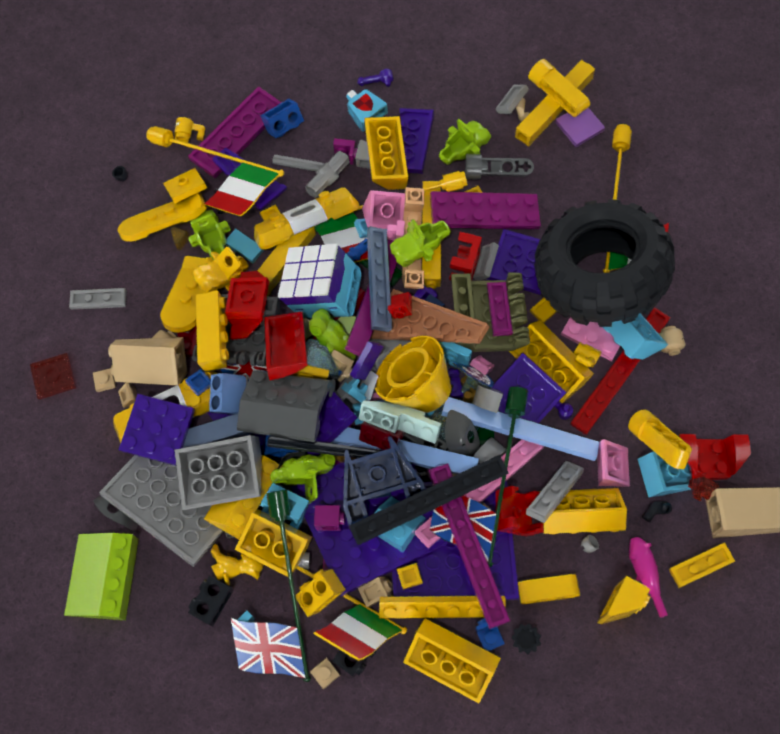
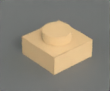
[93,368,116,392]
[310,658,340,689]

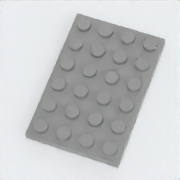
[99,455,224,567]

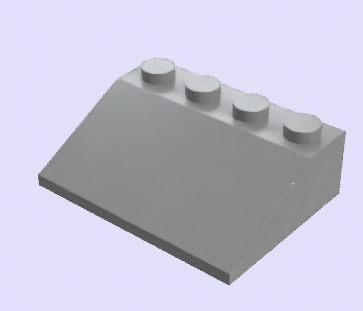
[175,435,262,510]

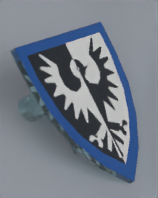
[452,362,494,393]

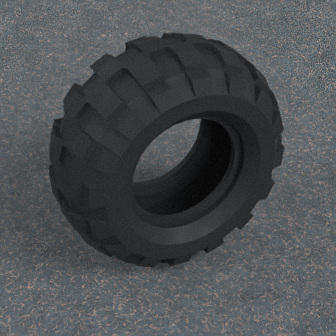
[534,199,675,327]

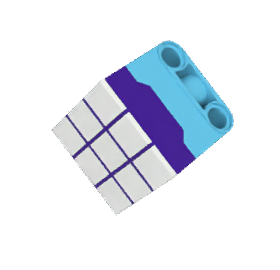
[278,244,361,319]

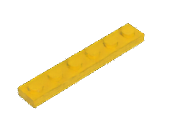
[379,596,506,618]

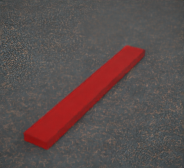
[570,307,671,436]

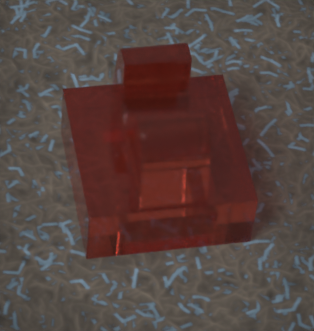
[688,476,719,501]

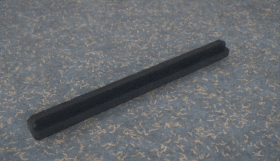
[267,436,382,458]

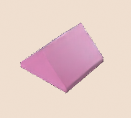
[362,190,405,229]
[597,439,630,487]

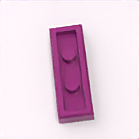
[486,282,513,336]

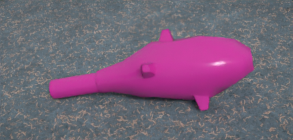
[629,537,668,618]

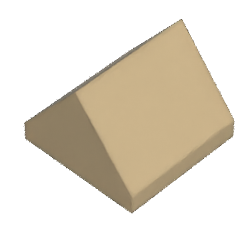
[118,382,137,408]

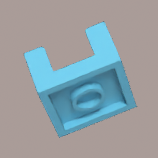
[260,483,309,530]

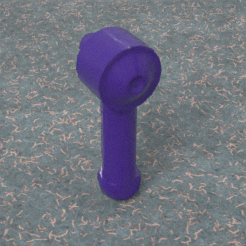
[357,69,394,87]
[554,401,573,420]

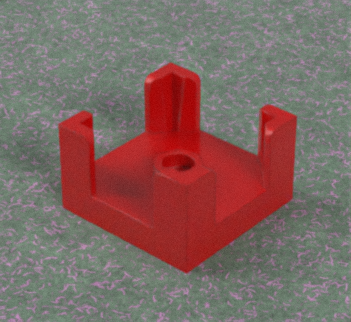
[449,232,482,281]
[495,486,544,537]

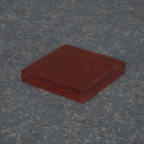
[30,353,76,400]

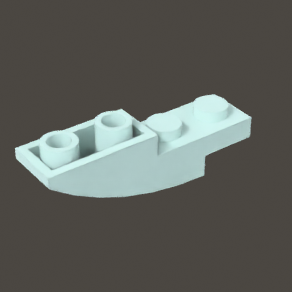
[359,401,442,444]

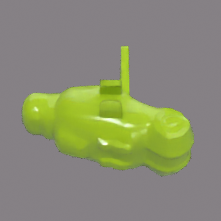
[439,119,491,165]
[188,210,230,260]
[390,219,450,267]
[307,309,356,361]
[270,454,335,504]

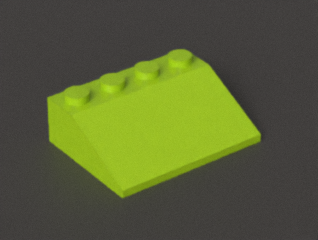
[64,533,139,620]

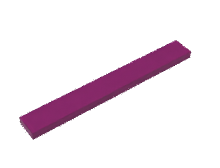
[344,239,397,357]
[428,463,510,629]

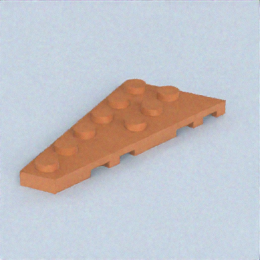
[370,289,490,344]

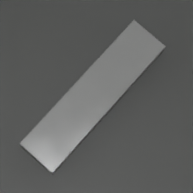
[526,461,584,523]

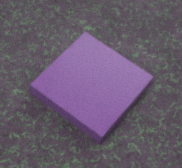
[555,108,605,147]

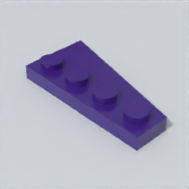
[400,108,434,174]
[212,147,287,211]

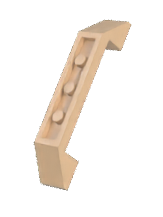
[402,187,424,289]

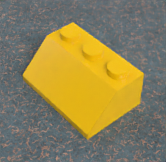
[235,509,312,577]
[597,576,651,624]

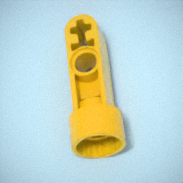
[528,59,590,117]
[628,409,692,469]

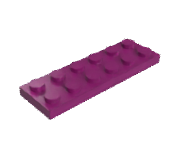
[188,86,282,178]
[430,191,541,229]

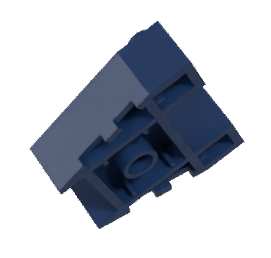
[343,436,426,525]

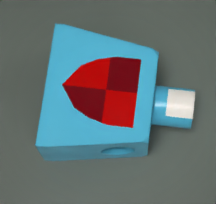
[346,90,388,132]

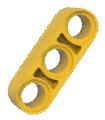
[518,574,580,604]

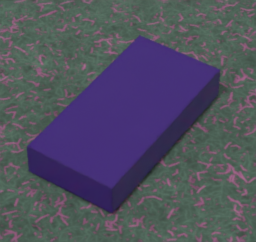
[350,341,383,380]

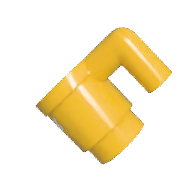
[174,117,205,143]
[574,342,602,368]

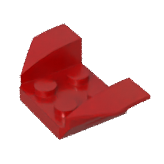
[225,271,269,340]
[679,434,751,480]

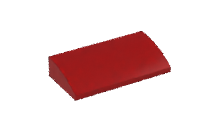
[264,311,308,381]

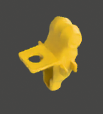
[192,247,249,293]

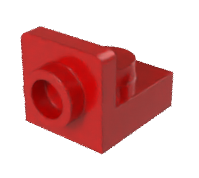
[387,292,412,319]

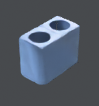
[209,373,246,415]

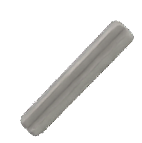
[273,155,324,171]

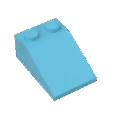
[638,452,709,497]

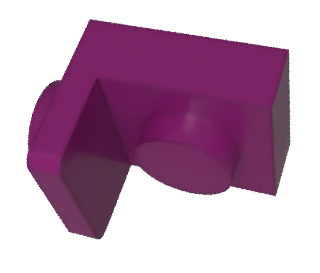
[333,138,358,165]

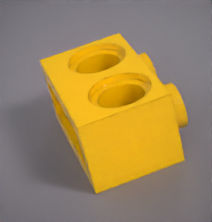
[296,569,346,617]

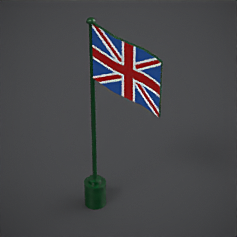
[430,387,528,567]
[231,490,311,682]

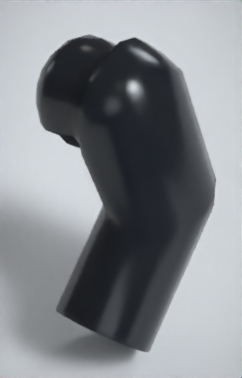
[642,501,672,522]

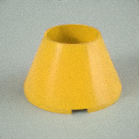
[375,336,451,413]

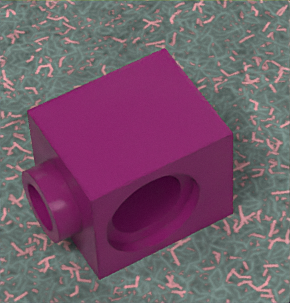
[314,505,345,531]

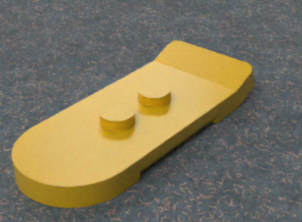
[118,192,207,241]
[160,256,207,333]

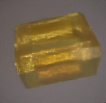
[171,227,189,251]

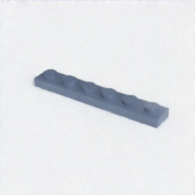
[367,226,392,332]

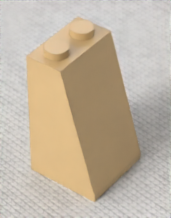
[108,337,187,385]
[705,488,780,538]

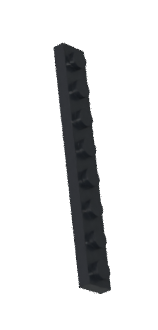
[348,455,509,546]

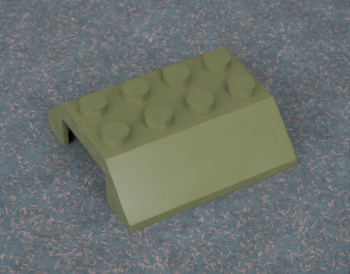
[451,273,530,352]

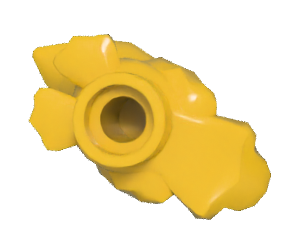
[211,544,264,586]

